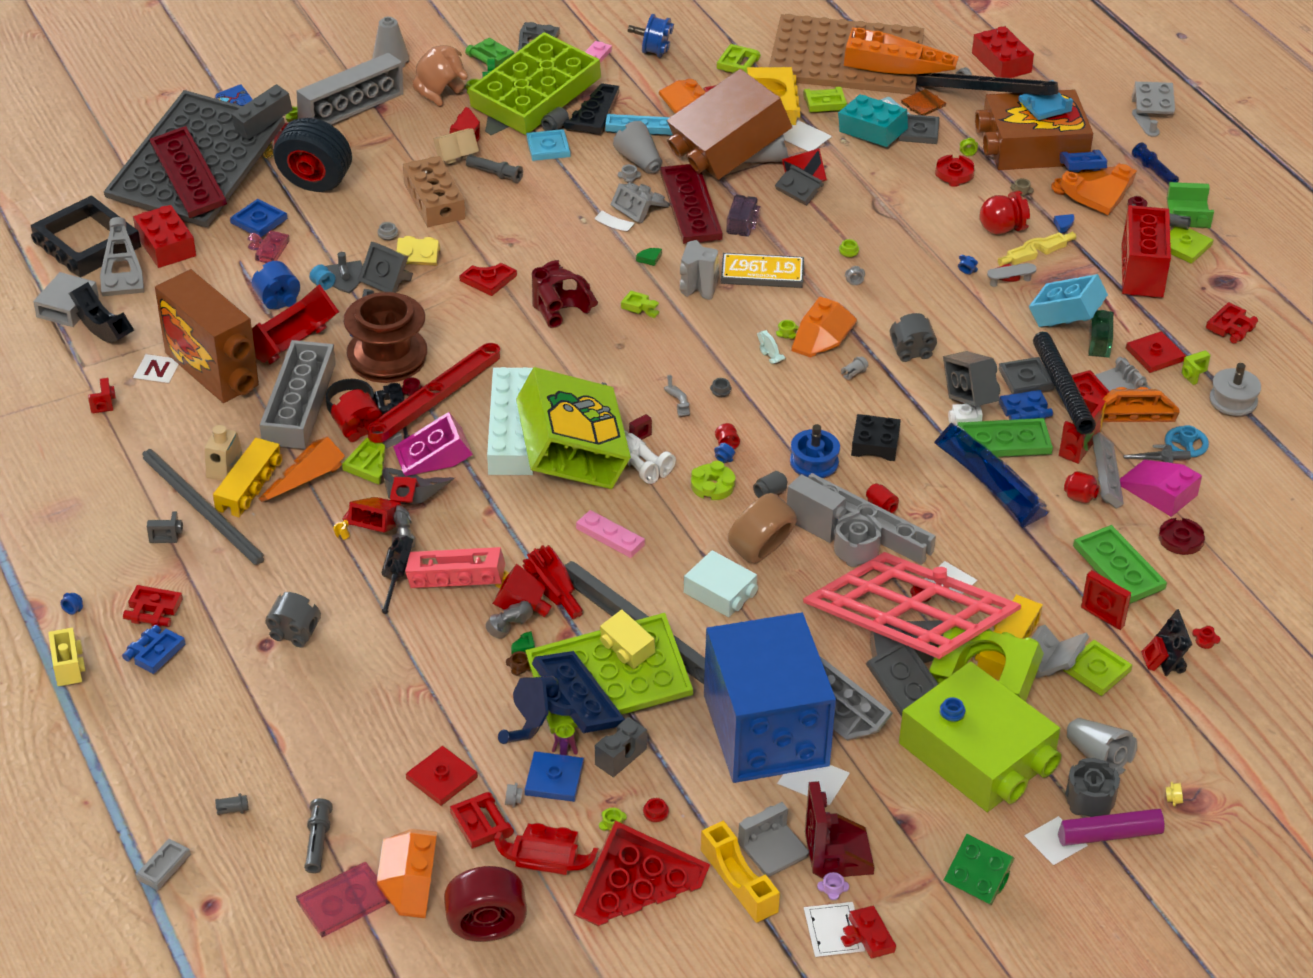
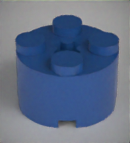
[251,261,300,309]

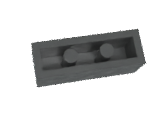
[231,84,293,140]

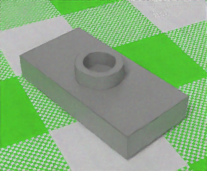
[136,839,191,891]

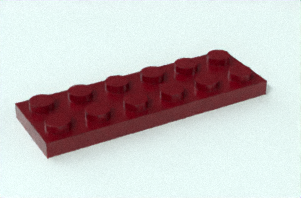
[149,126,227,218]
[660,164,723,244]

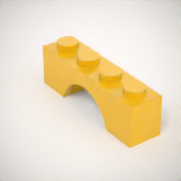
[701,820,780,923]

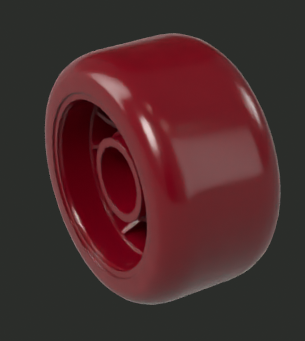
[444,866,527,942]

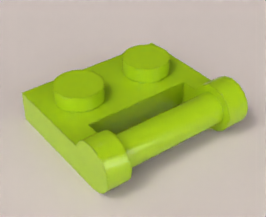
[717,44,761,73]
[803,86,847,112]

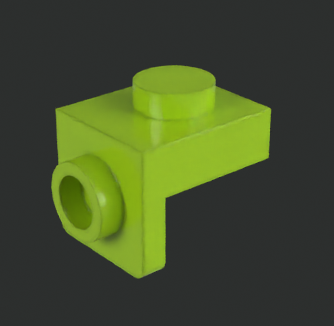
[1181,350,1211,385]

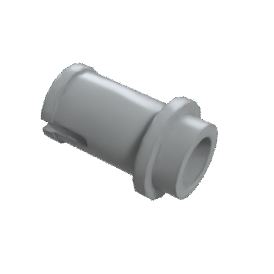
[841,356,868,380]

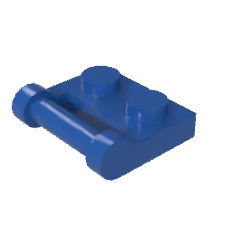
[1060,150,1108,172]

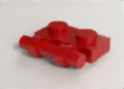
[1206,302,1258,343]
[123,585,183,627]

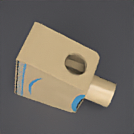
[205,425,243,481]

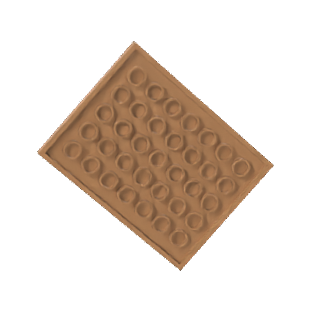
[769,14,924,95]

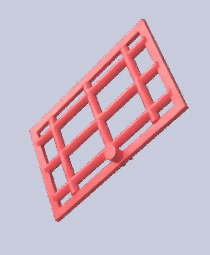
[803,552,1021,659]

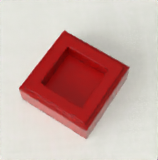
[1141,636,1169,671]

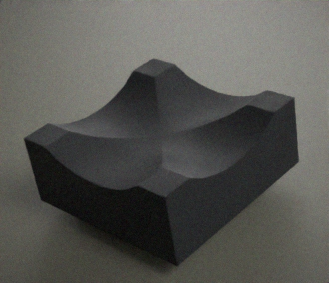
[851,414,901,461]

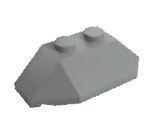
[820,657,893,741]

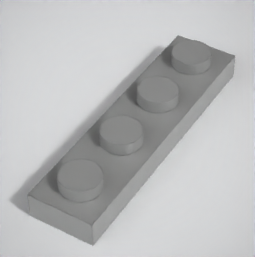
[1093,432,1124,508]

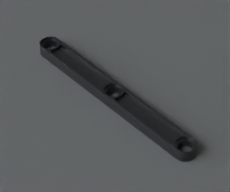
[916,73,1059,95]

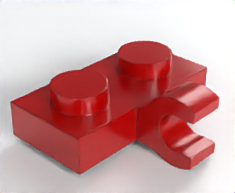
[840,905,896,959]

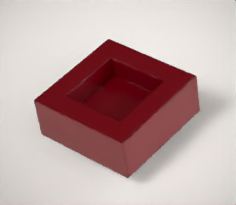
[629,414,652,440]

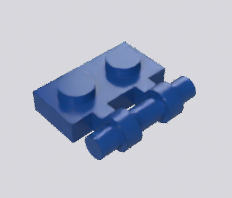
[999,390,1053,420]
[122,625,186,674]

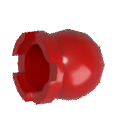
[979,191,1030,235]

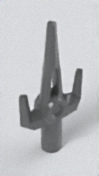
[1123,444,1191,463]

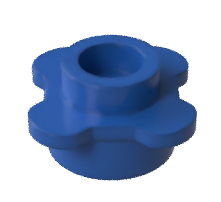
[958,255,978,274]

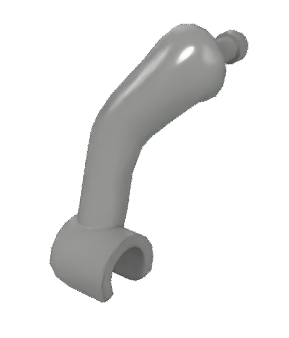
[664,375,690,417]

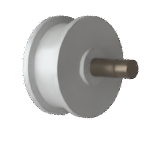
[1210,363,1261,416]

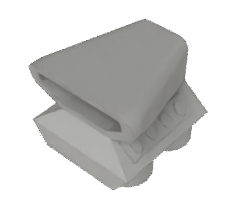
[680,240,719,300]

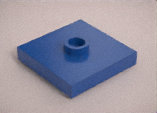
[230,199,288,238]
[524,751,584,802]

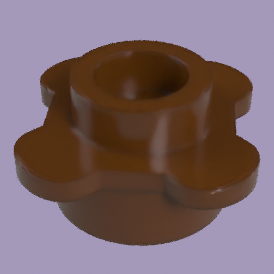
[506,651,531,676]

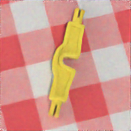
[997,231,1076,266]

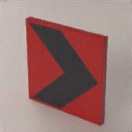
[782,148,827,182]

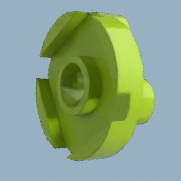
[691,461,735,500]

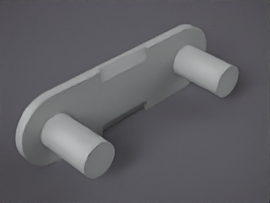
[1132,109,1160,137]
[987,263,1036,287]

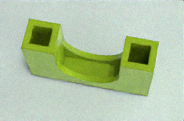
[929,627,1044,702]

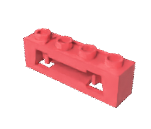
[405,547,505,588]

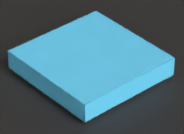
[526,129,570,161]

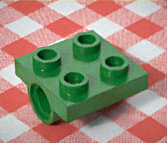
[943,834,1015,905]

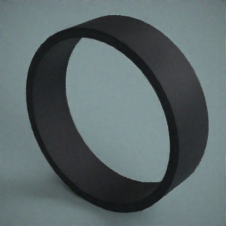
[326,378,374,414]

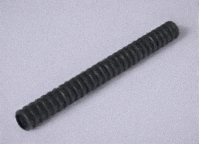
[1033,331,1096,435]

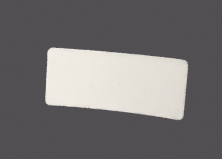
[595,211,634,231]

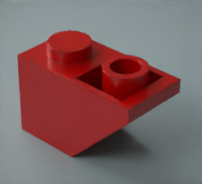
[450,107,480,142]

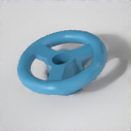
[1165,425,1209,458]

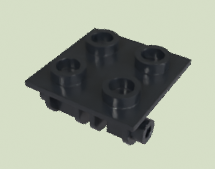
[1155,609,1193,676]

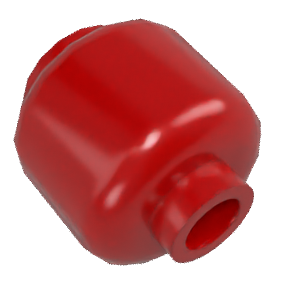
[1064,471,1100,503]

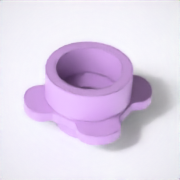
[817,872,849,900]

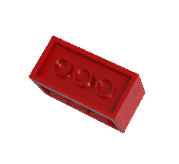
[1121,205,1171,297]

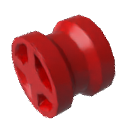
[715,423,740,449]

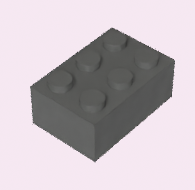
[943,351,1001,406]

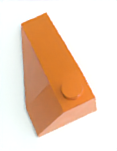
[258,436,345,502]

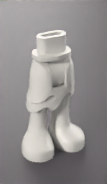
[624,430,676,484]

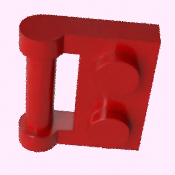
[450,792,514,849]

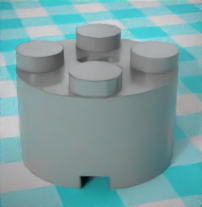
[834,512,881,567]

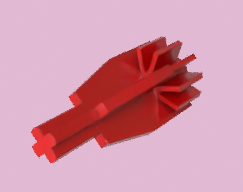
[522,545,583,619]

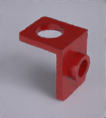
[390,477,420,503]

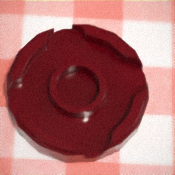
[1158,518,1205,555]

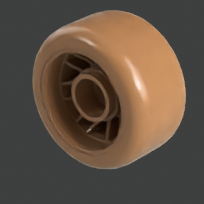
[728,493,797,563]

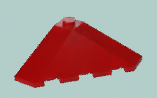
[574,820,710,926]

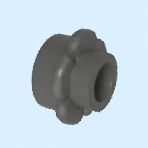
[710,378,732,397]

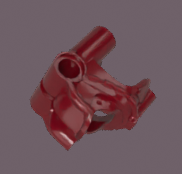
[532,260,598,328]

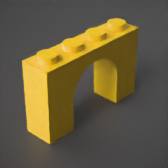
[747,67,800,125]

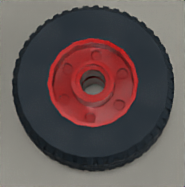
[273,117,352,192]

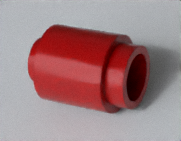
[866,483,899,513]

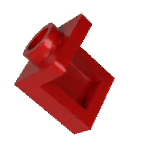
[88,378,116,413]

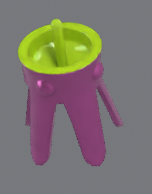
[552,723,578,755]

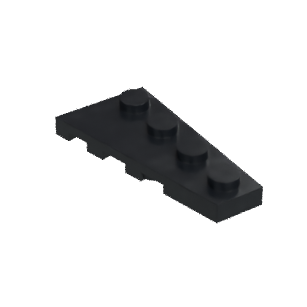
[564,83,619,134]

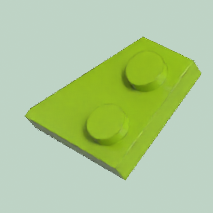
[342,438,386,485]

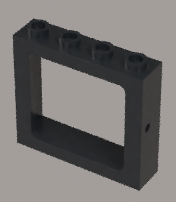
[31,195,141,278]

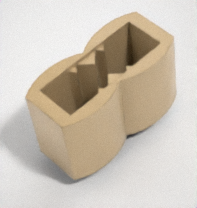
[433,128,479,164]

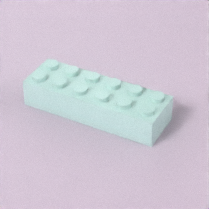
[487,367,533,475]

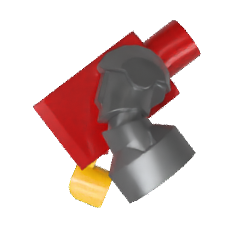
[333,497,415,548]
[486,563,552,638]

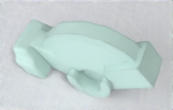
[757,330,786,364]

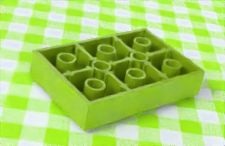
[468,32,601,135]

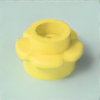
[1166,782,1183,807]

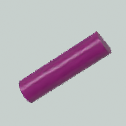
[1057,809,1165,846]

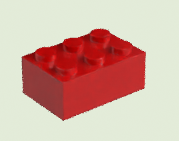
[972,26,1034,78]
[133,205,196,268]

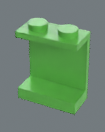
[1166,182,1214,228]

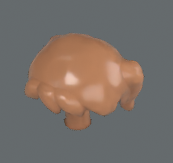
[412,45,468,107]

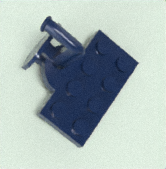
[498,651,625,744]

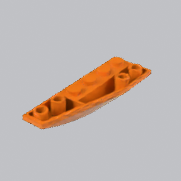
[844,27,959,74]

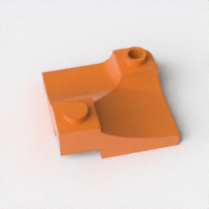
[1060,163,1137,215]

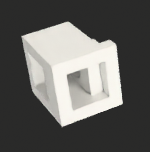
[948,404,983,432]

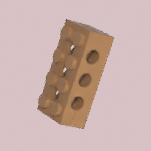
[403,156,465,228]

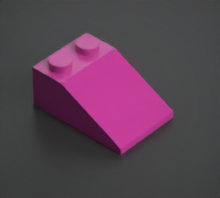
[393,412,473,476]
[1120,460,1202,517]

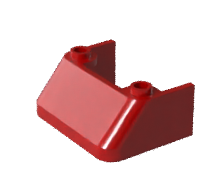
[252,284,339,364]

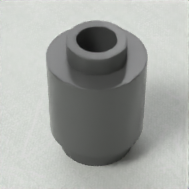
[541,107,569,131]
[753,471,788,498]

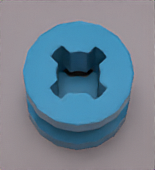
[309,264,336,290]

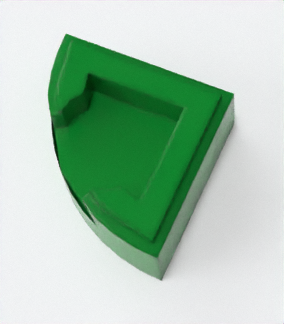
[636,248,662,266]
[511,631,535,655]

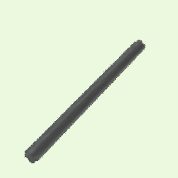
[142,449,264,565]

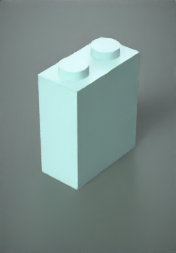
[683,550,758,618]

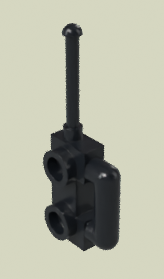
[374,383,410,439]
[381,536,413,614]

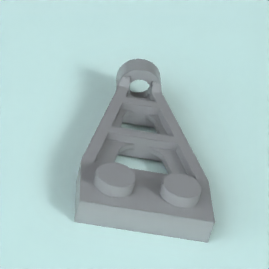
[100,217,144,297]

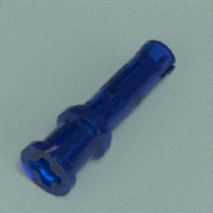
[1132,142,1179,185]

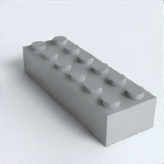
[296,53,403,125]
[260,340,336,449]

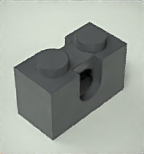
[595,717,647,778]

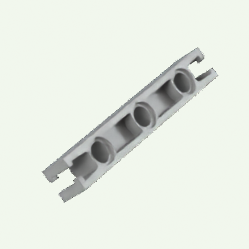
[808,473,936,565]

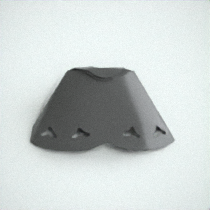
[382,467,455,505]

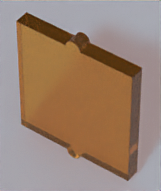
[901,89,946,116]

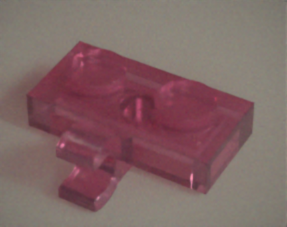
[248,230,289,263]

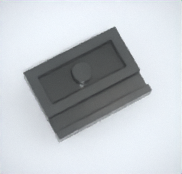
[775,165,824,206]

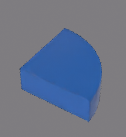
[1054,214,1074,233]

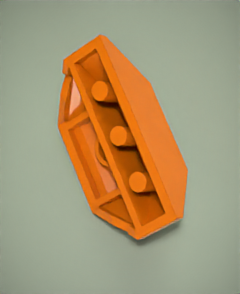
[659,79,706,114]
[791,297,857,358]
[1102,387,1180,422]
[377,829,437,918]

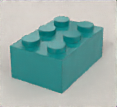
[838,94,908,147]

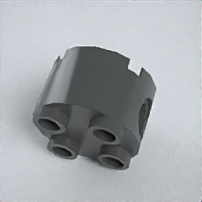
[889,313,937,362]
[265,592,321,648]
[1065,758,1120,817]

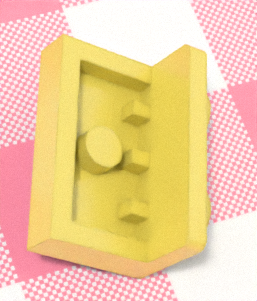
[397,236,440,266]

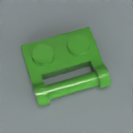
[465,38,514,68]

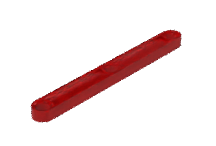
[368,343,500,443]

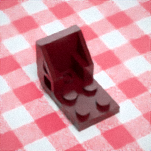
[805,781,875,879]

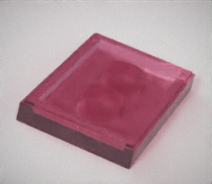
[296,861,390,937]

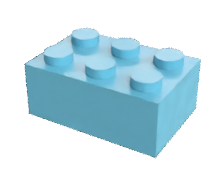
[1029,274,1108,327]

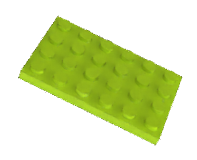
[525,613,694,734]

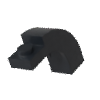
[68,282,134,343]

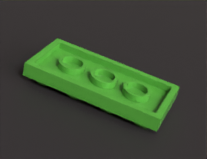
[957,418,1053,458]
[1073,525,1167,604]

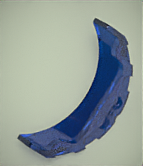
[934,423,1050,528]

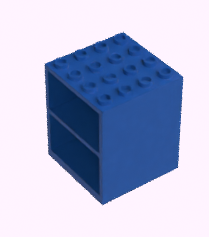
[704,612,836,783]

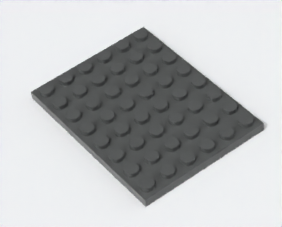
[104,90,285,227]

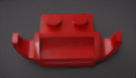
[494,823,599,875]

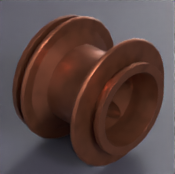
[343,292,428,383]

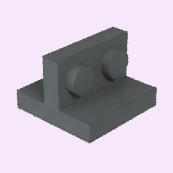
[358,242,413,293]

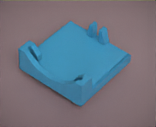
[1019,80,1073,120]

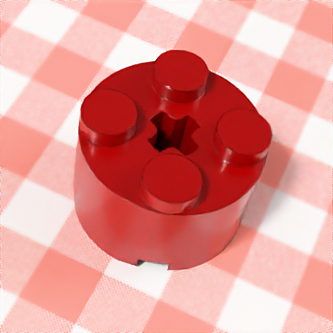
[331,389,382,442]

